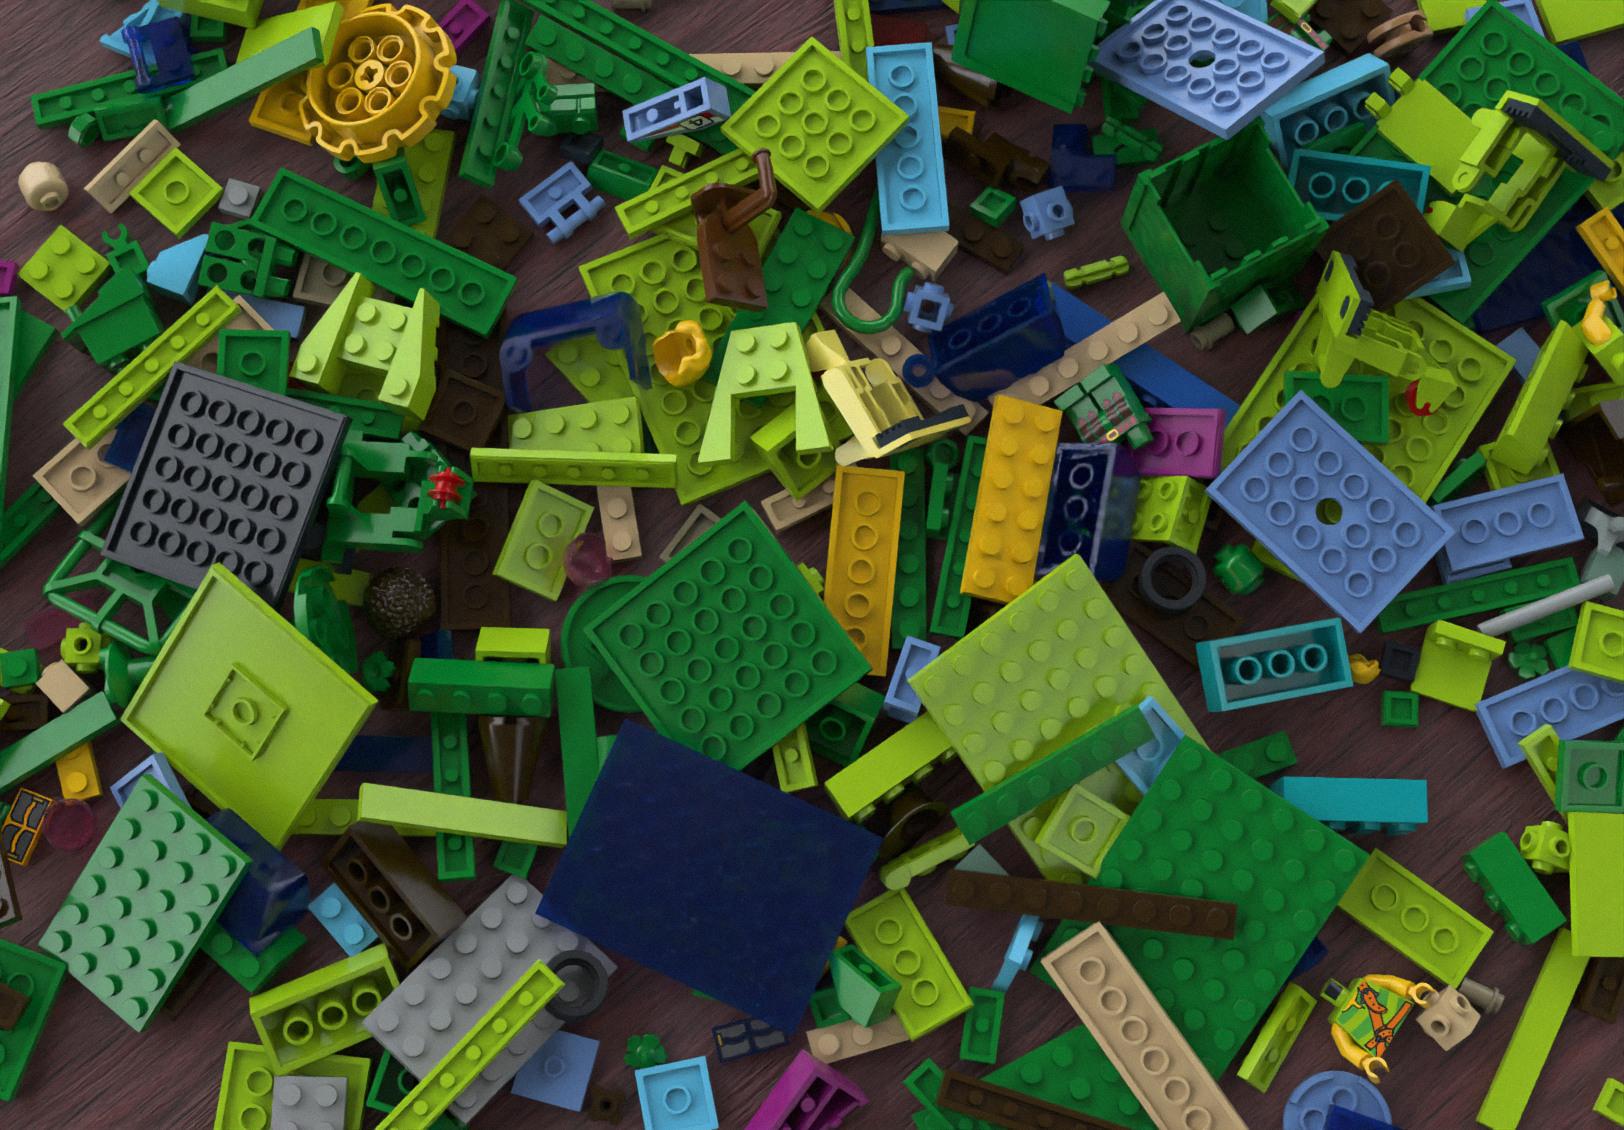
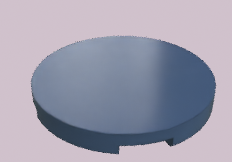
[1283,1071,1392,1130]

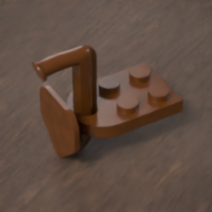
[690,148,777,313]

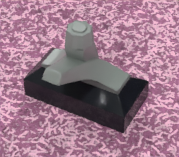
[1575,497,1624,557]

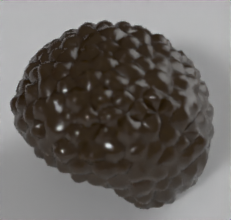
[363,566,437,641]

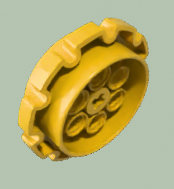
[299,3,457,163]

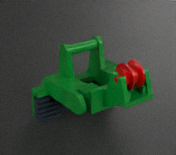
[320,430,474,575]

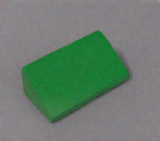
[587,149,659,201]

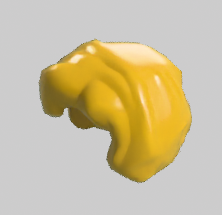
[653,320,712,387]

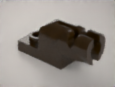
[942,126,1052,194]

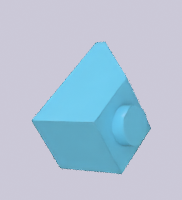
[146,234,215,306]

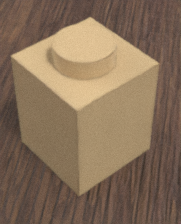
[35,659,99,713]

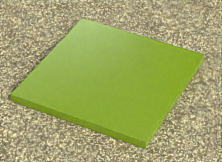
[120,562,379,856]

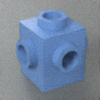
[1020,186,1075,241]
[903,282,954,333]

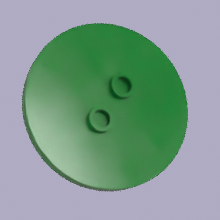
[561,575,648,713]

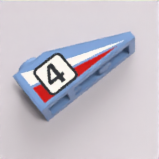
[622,77,731,143]

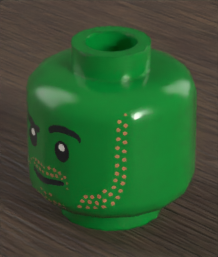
[1213,544,1264,595]

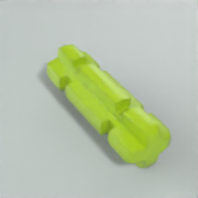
[1064,256,1129,289]

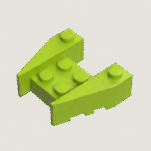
[289,272,440,421]

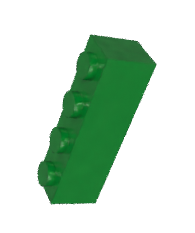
[408,658,555,717]

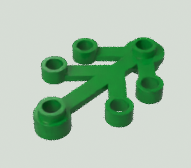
[493,51,558,172]

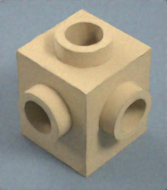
[1415,985,1481,1051]

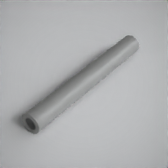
[1476,574,1615,637]

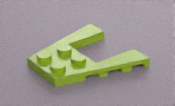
[698,322,833,467]

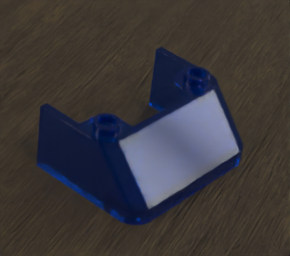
[499,292,653,414]

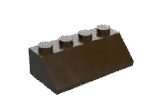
[320,821,468,972]

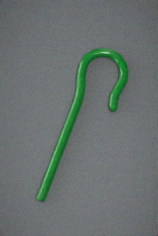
[831,182,914,335]

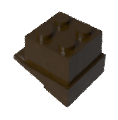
[1559,398,1624,507]

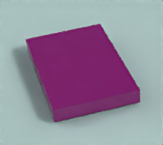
[1123,408,1227,479]

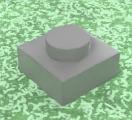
[218,178,263,219]

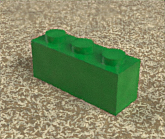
[1460,831,1567,946]

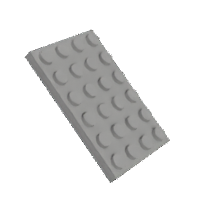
[362,874,618,1126]

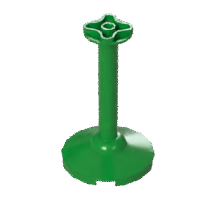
[99,565,358,709]

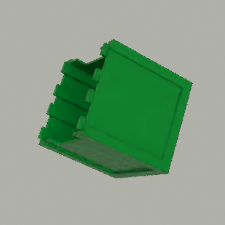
[951,0,1137,114]
[1120,115,1330,334]

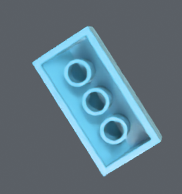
[1260,53,1396,174]

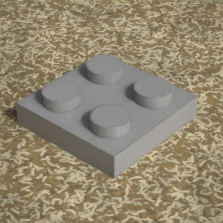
[271,1076,350,1130]

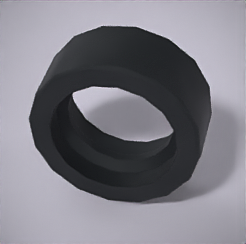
[1138,546,1207,614]
[544,949,609,1023]

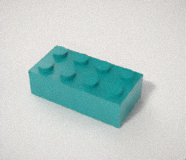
[1288,148,1431,226]
[1195,617,1353,712]
[1270,777,1428,836]

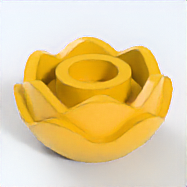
[1347,653,1381,684]

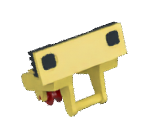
[805,329,972,466]

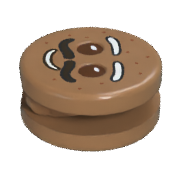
[1367,10,1434,61]

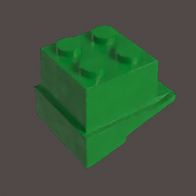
[61,265,166,375]

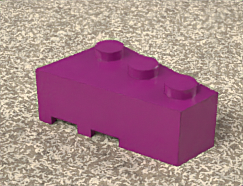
[744,1049,870,1130]

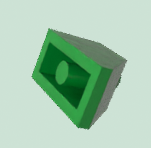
[372,147,427,226]
[1230,279,1308,334]
[827,944,902,1028]

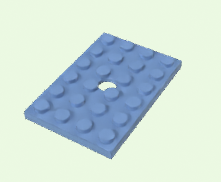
[1087,0,1325,140]
[1204,390,1456,634]

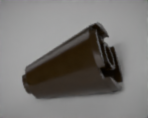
[932,44,1013,113]
[477,714,548,805]

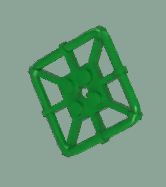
[42,488,197,657]

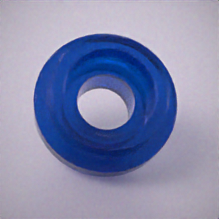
[902,354,936,388]

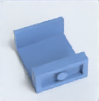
[881,635,941,724]

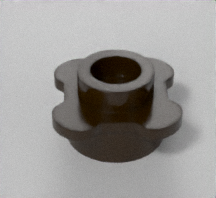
[587,1086,626,1125]

